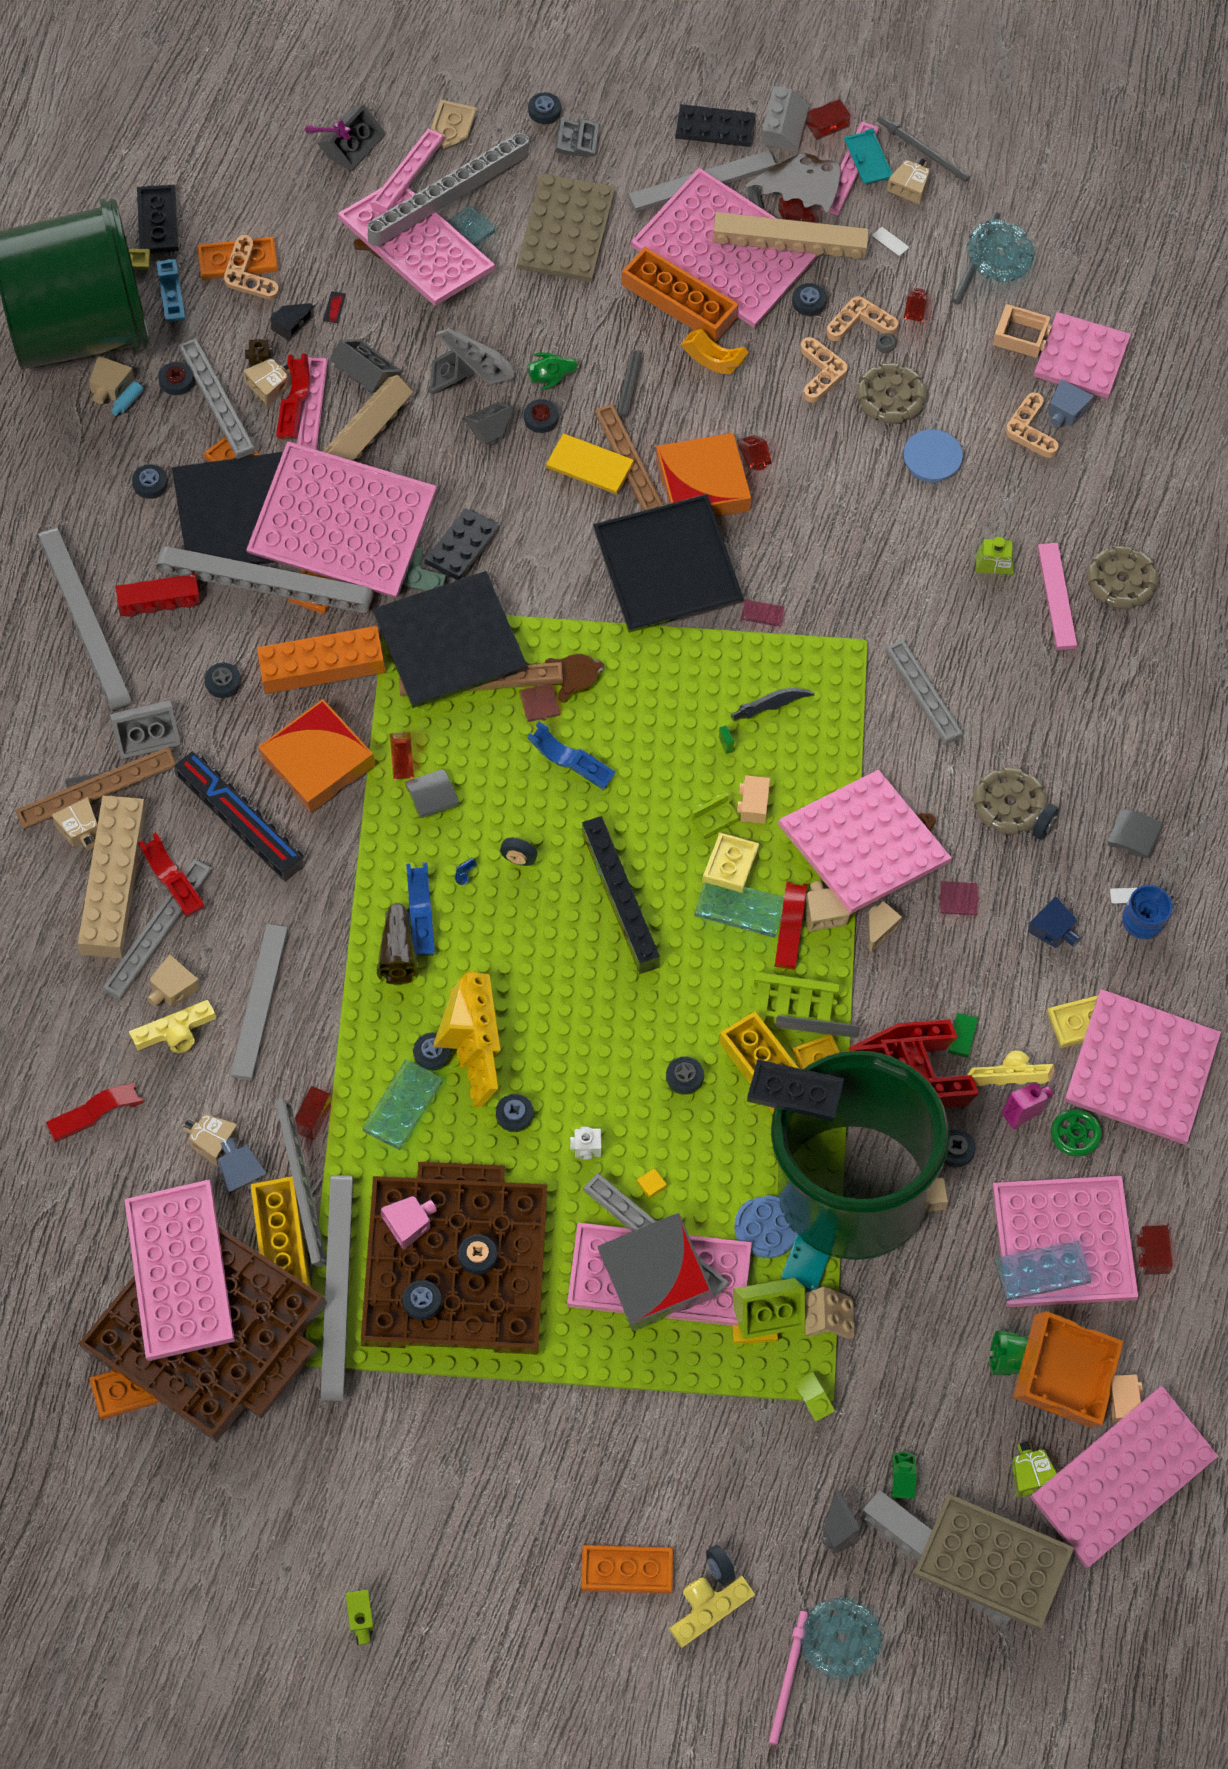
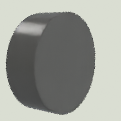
[876,333,896,353]

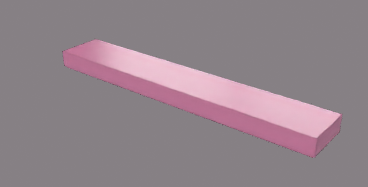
[821,122,879,216]
[370,129,445,213]
[297,357,328,450]
[1037,543,1077,650]

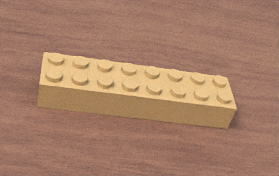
[78,795,146,958]

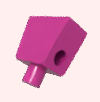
[1001,1082,1053,1130]

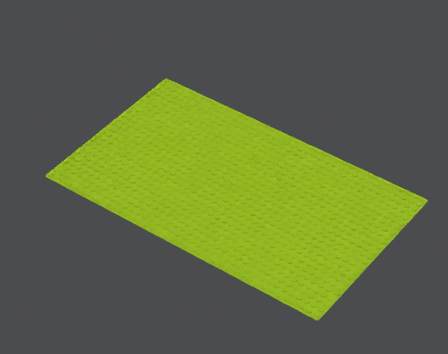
[305,615,867,1403]

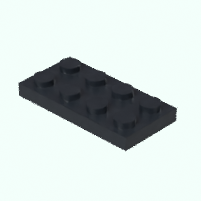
[675,104,755,147]
[137,184,179,253]
[424,508,500,580]
[747,1059,844,1121]

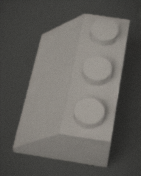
[761,86,809,151]
[109,700,181,759]

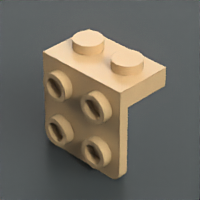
[805,1287,855,1339]

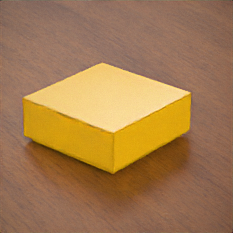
[636,1168,667,1199]

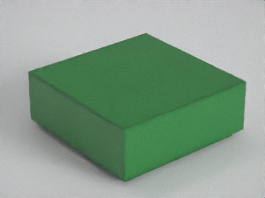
[719,725,734,754]

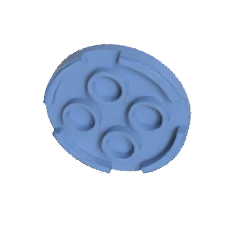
[903,429,963,483]
[734,1195,797,1258]

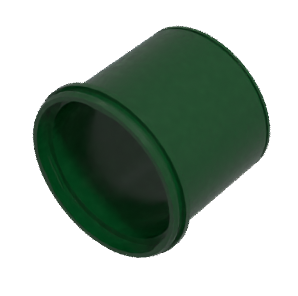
[0,198,151,370]
[771,1051,950,1260]

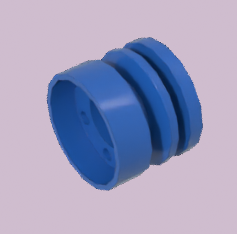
[1122,885,1172,939]

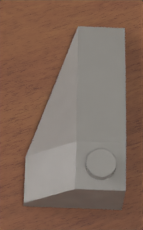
[436,328,514,385]

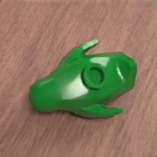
[527,352,578,390]

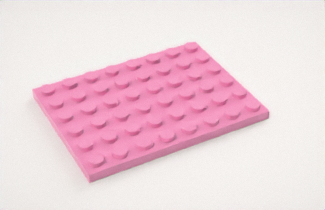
[631,168,819,328]
[246,441,438,598]

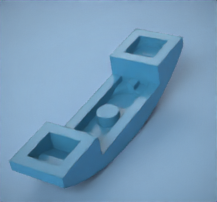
[156,259,185,322]

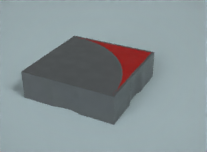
[597,1213,714,1332]

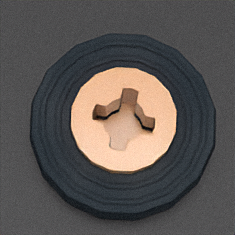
[500,837,538,866]
[458,1235,498,1275]

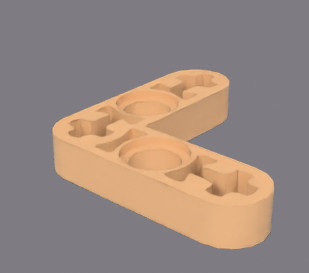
[224,235,279,300]
[827,296,898,341]
[800,337,847,403]
[1006,393,1059,458]

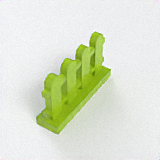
[749,972,839,1035]

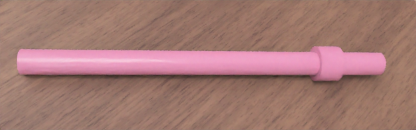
[769,1611,809,1745]

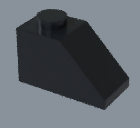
[270,303,314,341]

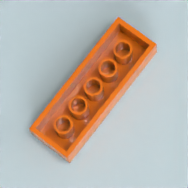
[621,247,739,343]
[257,626,386,694]

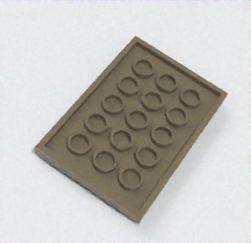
[517,173,615,282]
[913,1494,1074,1630]

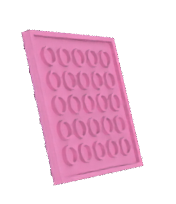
[778,770,951,914]
[1064,989,1221,1145]
[992,1176,1138,1307]

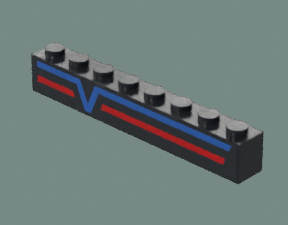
[174,751,304,882]
[582,816,660,974]

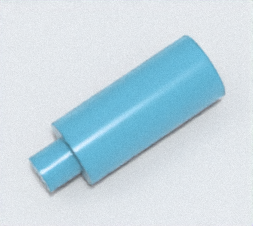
[111,381,144,416]

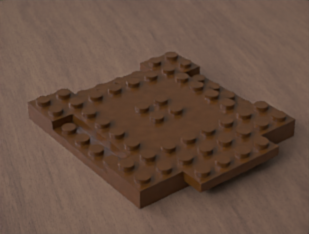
[361,1162,547,1355]
[78,1226,327,1443]

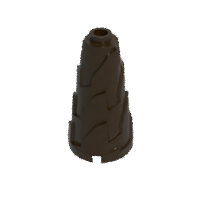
[377,903,419,985]

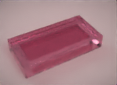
[741,600,784,627]

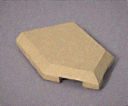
[431,100,477,149]

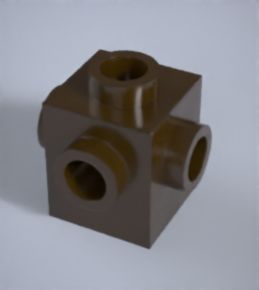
[245,339,273,367]

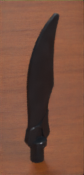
[731,688,814,722]

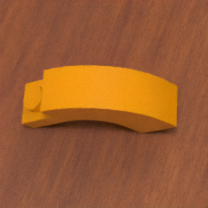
[680,329,749,374]

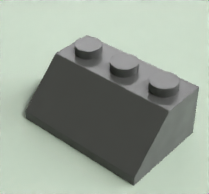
[317,104,386,171]
[329,339,403,393]

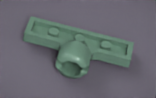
[402,547,447,591]

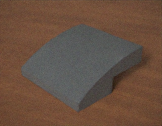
[555,118,599,156]
[405,769,459,818]
[1107,809,1164,858]

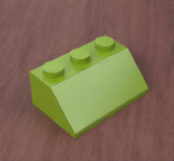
[733,1278,805,1339]

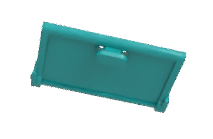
[844,128,893,185]
[781,1234,829,1292]

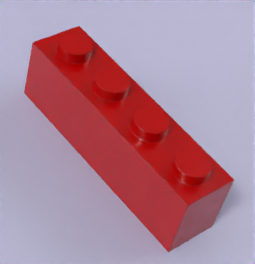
[115,574,200,617]

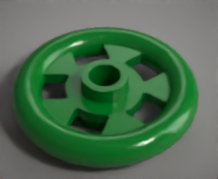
[1051,1109,1102,1157]

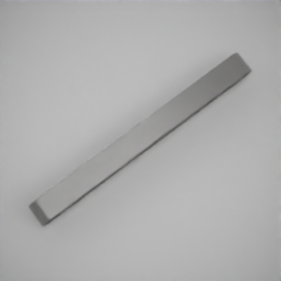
[367,133,529,246]
[37,527,131,711]
[155,546,373,613]
[321,1175,353,1402]

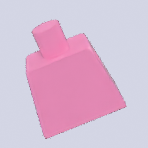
[381,1197,437,1250]

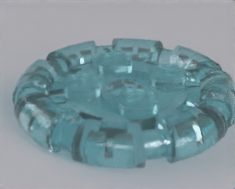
[967,219,1034,282]
[800,1598,882,1679]

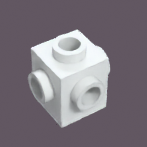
[570,1127,601,1160]

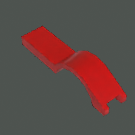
[276,353,310,439]
[138,832,205,918]
[774,881,807,970]
[46,1083,144,1143]

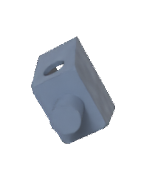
[1048,379,1094,427]
[217,1138,266,1193]

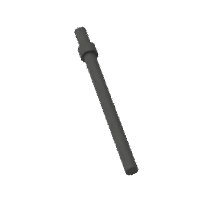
[876,115,970,182]
[952,212,1000,304]

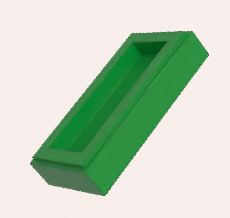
[948,1013,978,1058]

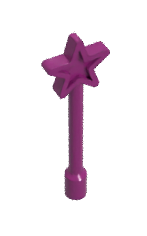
[305,120,351,141]

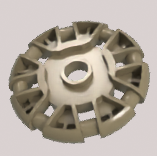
[856,363,927,424]
[1087,546,1159,609]
[973,767,1047,834]

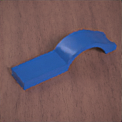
[527,721,616,790]
[406,862,435,956]

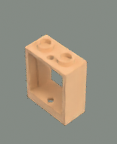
[993,304,1052,358]

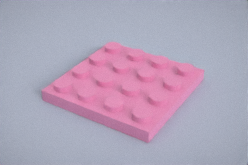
[1034,312,1131,399]

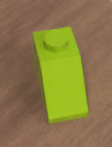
[794,1372,835,1422]

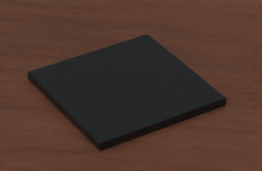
[172,451,284,565]
[593,494,744,633]
[372,571,528,708]

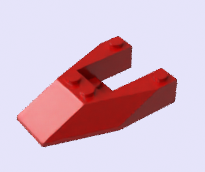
[848,1019,979,1108]

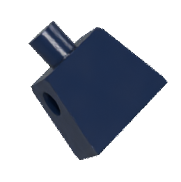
[1028,897,1081,948]

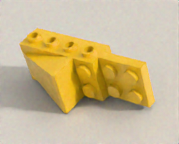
[433,971,501,1108]

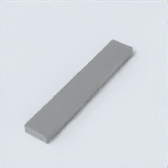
[885,640,963,745]

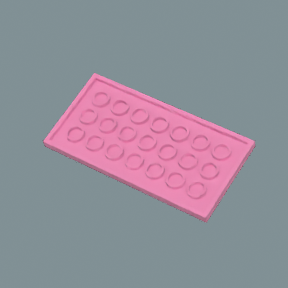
[338,188,495,306]
[125,1179,235,1361]
[567,1223,752,1326]
[1029,1386,1218,1568]

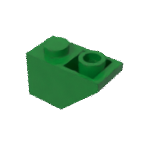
[891,1452,917,1499]

